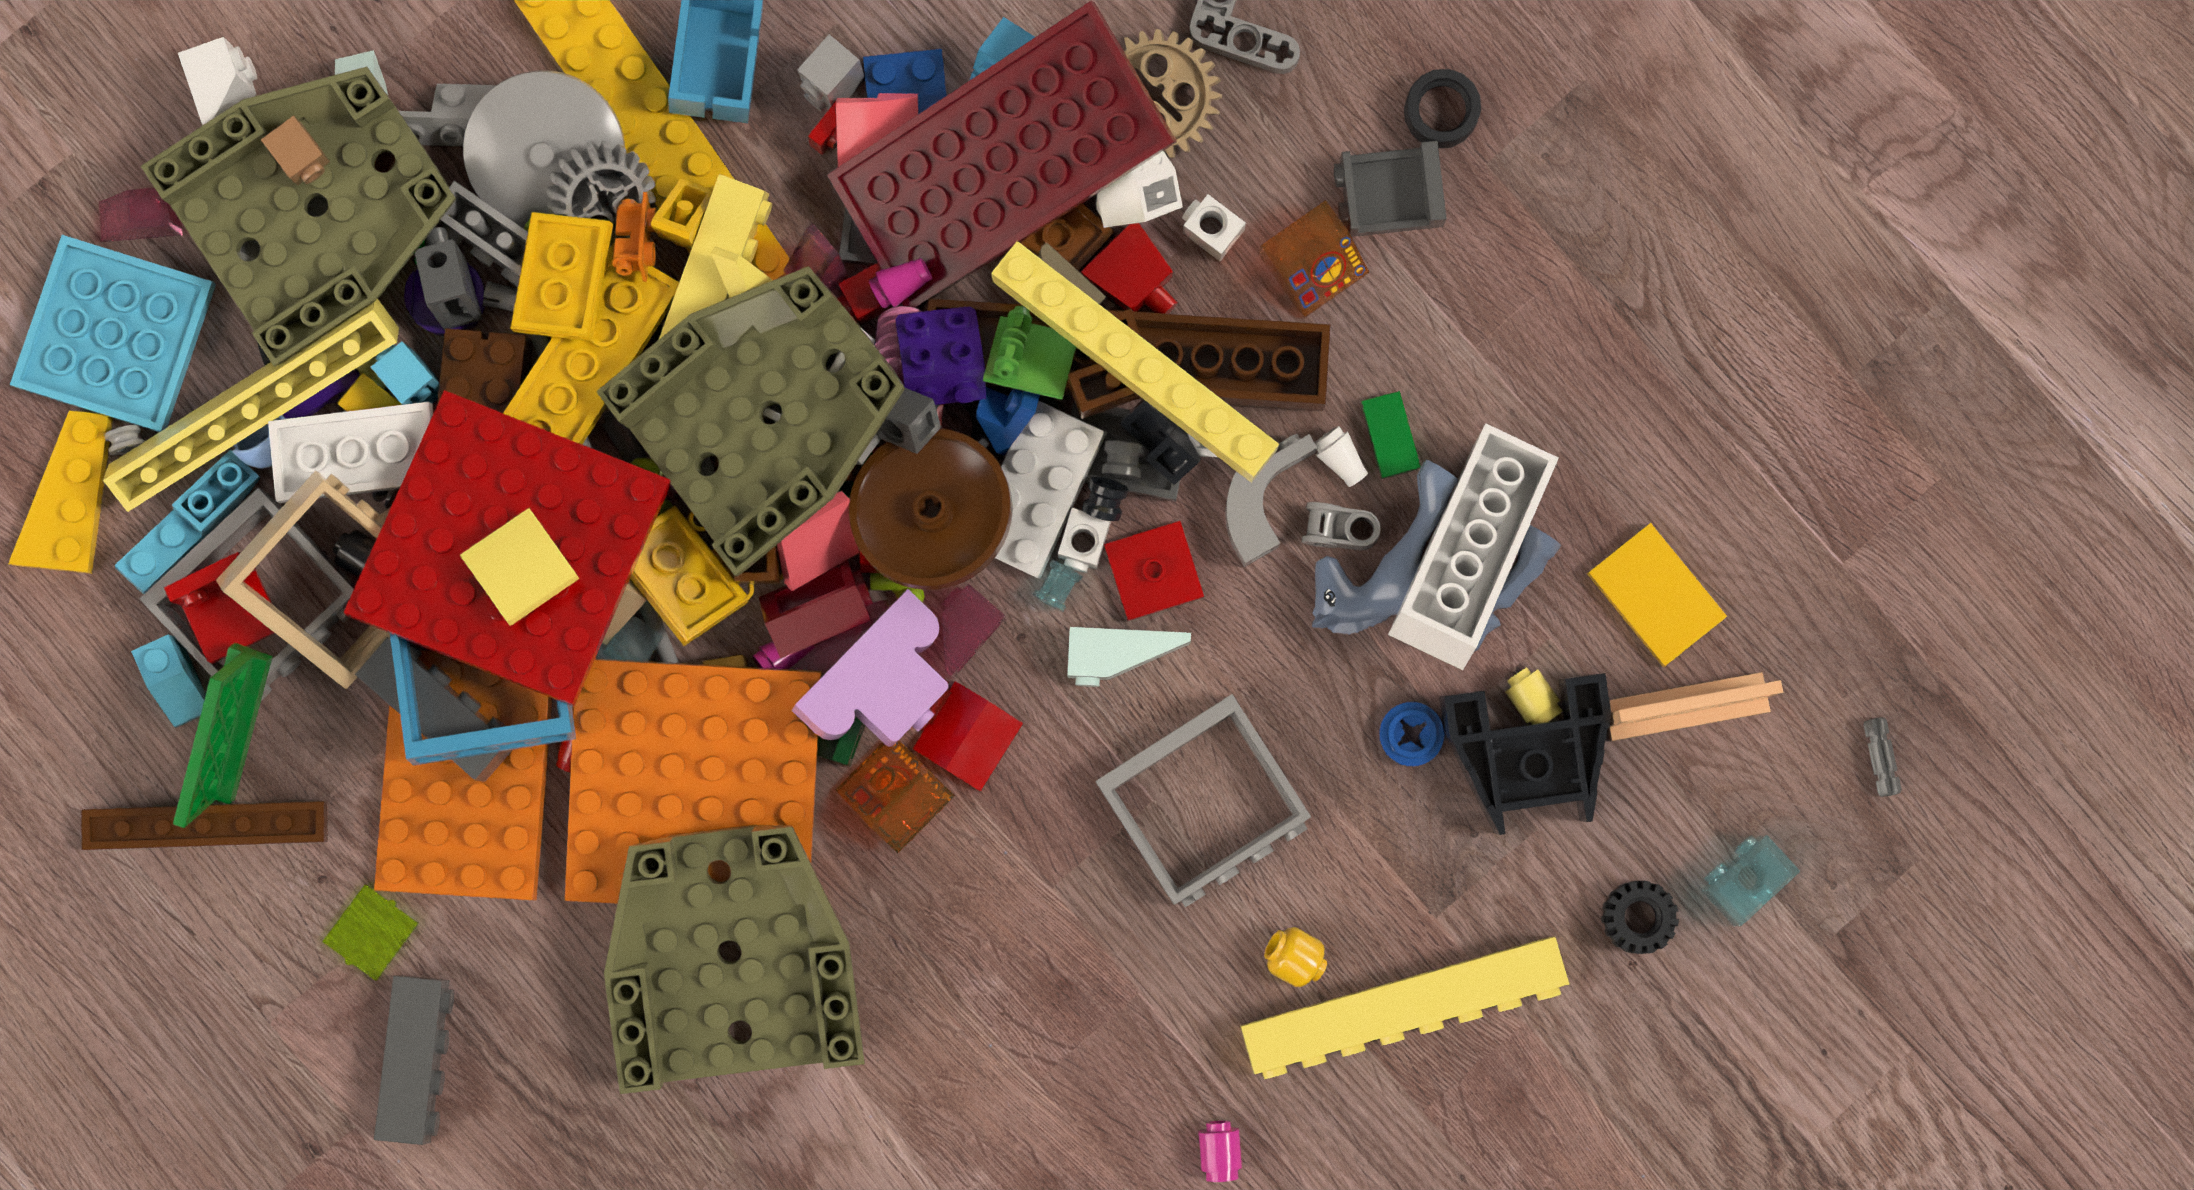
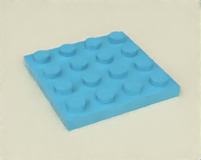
[10,235,216,432]

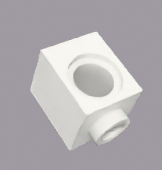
[1182,194,1246,262]
[1058,508,1111,573]

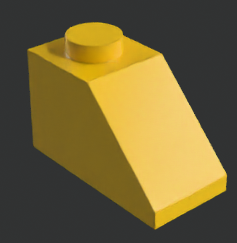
[651,178,713,249]

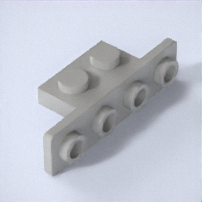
[399,84,496,146]

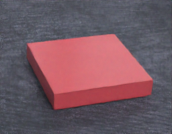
[777,491,859,591]

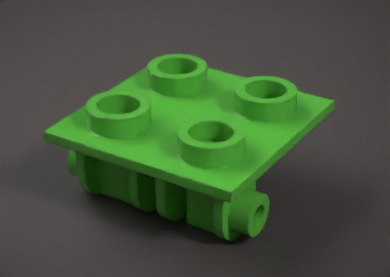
[983,306,1076,400]

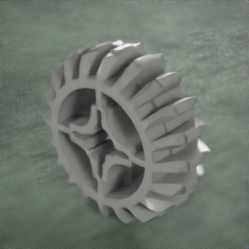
[547,140,656,246]

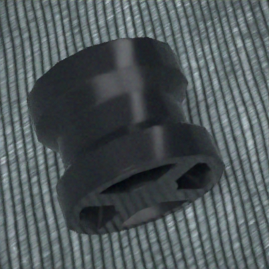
[1082,477,1129,522]

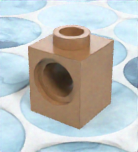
[261,116,330,185]

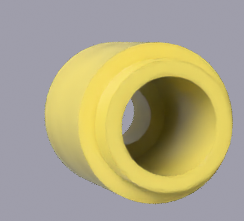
[1505,667,1562,724]

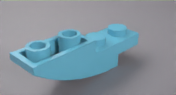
[114,450,260,594]

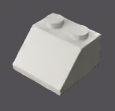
[178,37,257,126]

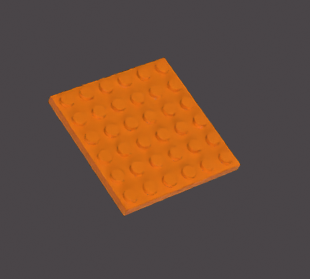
[565,658,822,904]

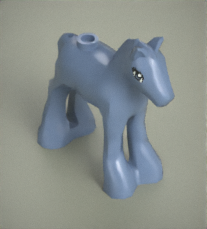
[1312,460,1562,652]

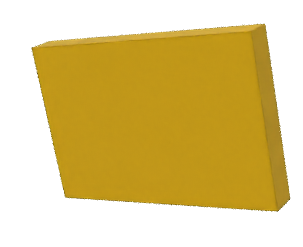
[510,212,613,341]
[630,506,750,646]
[1587,523,1727,667]

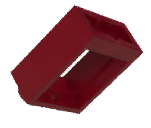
[759,560,873,658]

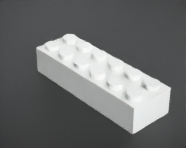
[1388,423,1558,670]

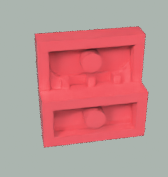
[836,93,918,167]

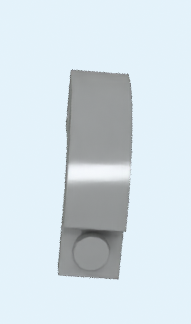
[1225,434,1317,567]

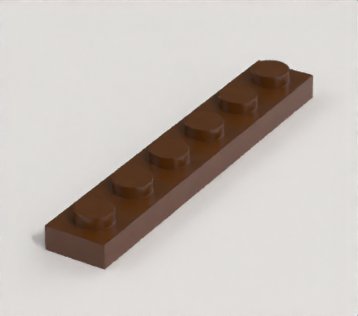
[81,801,328,850]

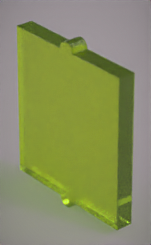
[322,884,419,981]

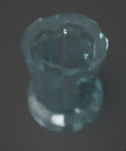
[1032,560,1083,612]

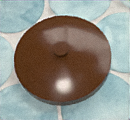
[849,429,1013,590]

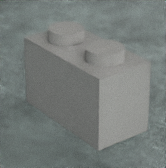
[798,34,865,111]

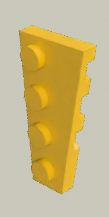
[8,411,113,574]

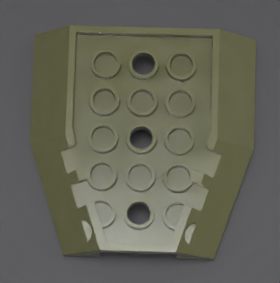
[141,66,456,367]
[596,266,905,577]
[604,825,865,1094]

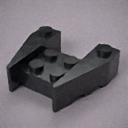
[1439,673,1611,835]

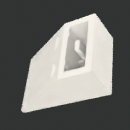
[1096,151,1183,228]

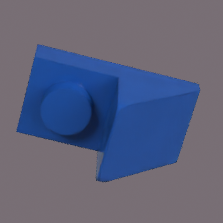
[976,387,1040,456]

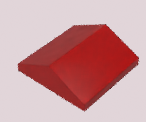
[913,681,1023,792]

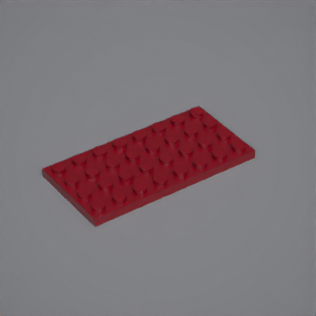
[827,1,1177,309]

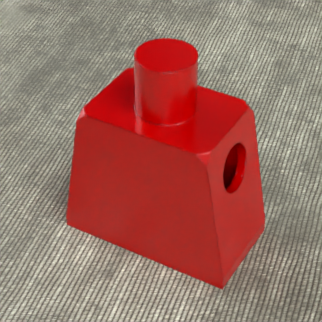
[1081,223,1178,314]

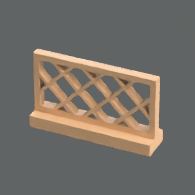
[1608,672,1783,741]

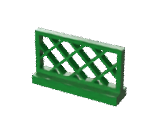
[173,643,273,828]

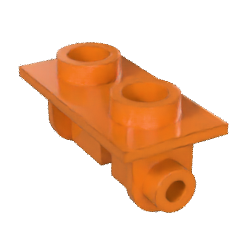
[612,192,657,282]

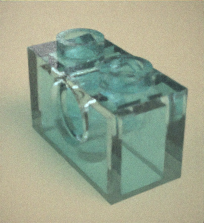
[1701,835,1801,926]

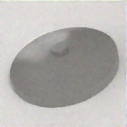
[463,70,625,228]

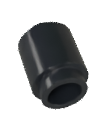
[333,529,376,578]

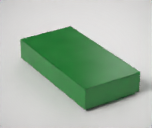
[1360,391,1421,479]

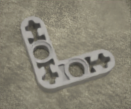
[1189,0,1300,74]

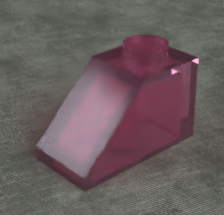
[99,188,182,242]
[942,584,1006,679]

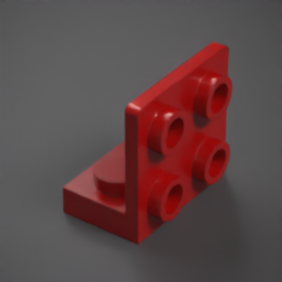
[163,552,275,663]

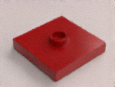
[1104,521,1204,622]

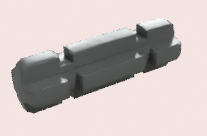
[1863,717,1902,797]

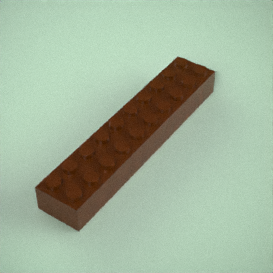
[928,299,1331,411]

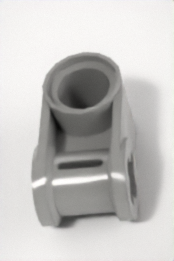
[1301,502,1380,551]

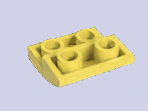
[460,508,579,626]

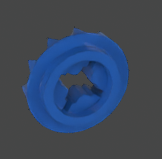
[1379,702,1444,766]

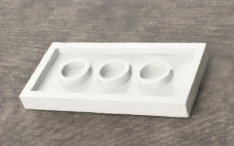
[995,401,1107,578]
[268,402,433,503]

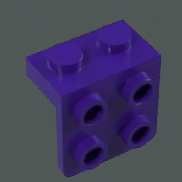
[896,307,986,405]

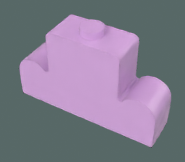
[791,589,948,747]

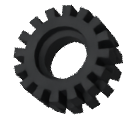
[1601,881,1679,954]

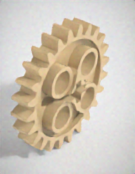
[1124,29,1222,158]

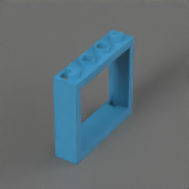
[390,633,576,766]

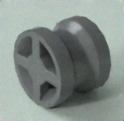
[1101,441,1145,480]

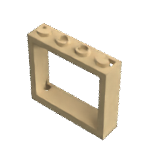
[216,470,390,689]

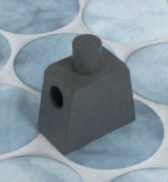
[415,227,483,330]

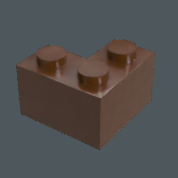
[1068,308,1141,419]

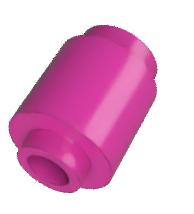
[1199,1120,1242,1182]

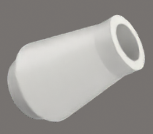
[1315,426,1368,487]

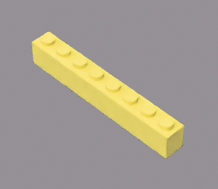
[991,241,1279,483]
[103,299,399,512]
[1240,937,1569,1079]

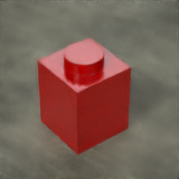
[837,263,902,325]

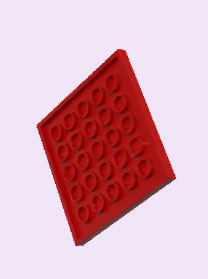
[343,390,671,707]

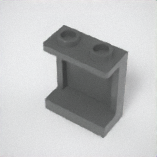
[1334,141,1447,237]

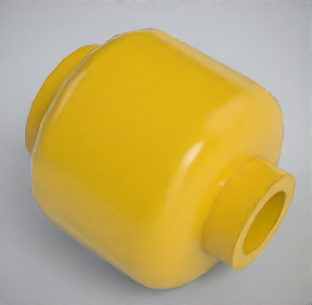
[1264,927,1327,987]

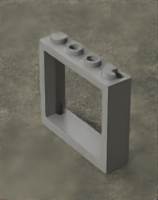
[139,488,355,701]
[1096,694,1311,907]

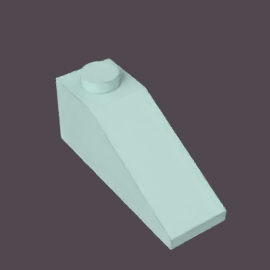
[1067,627,1191,687]

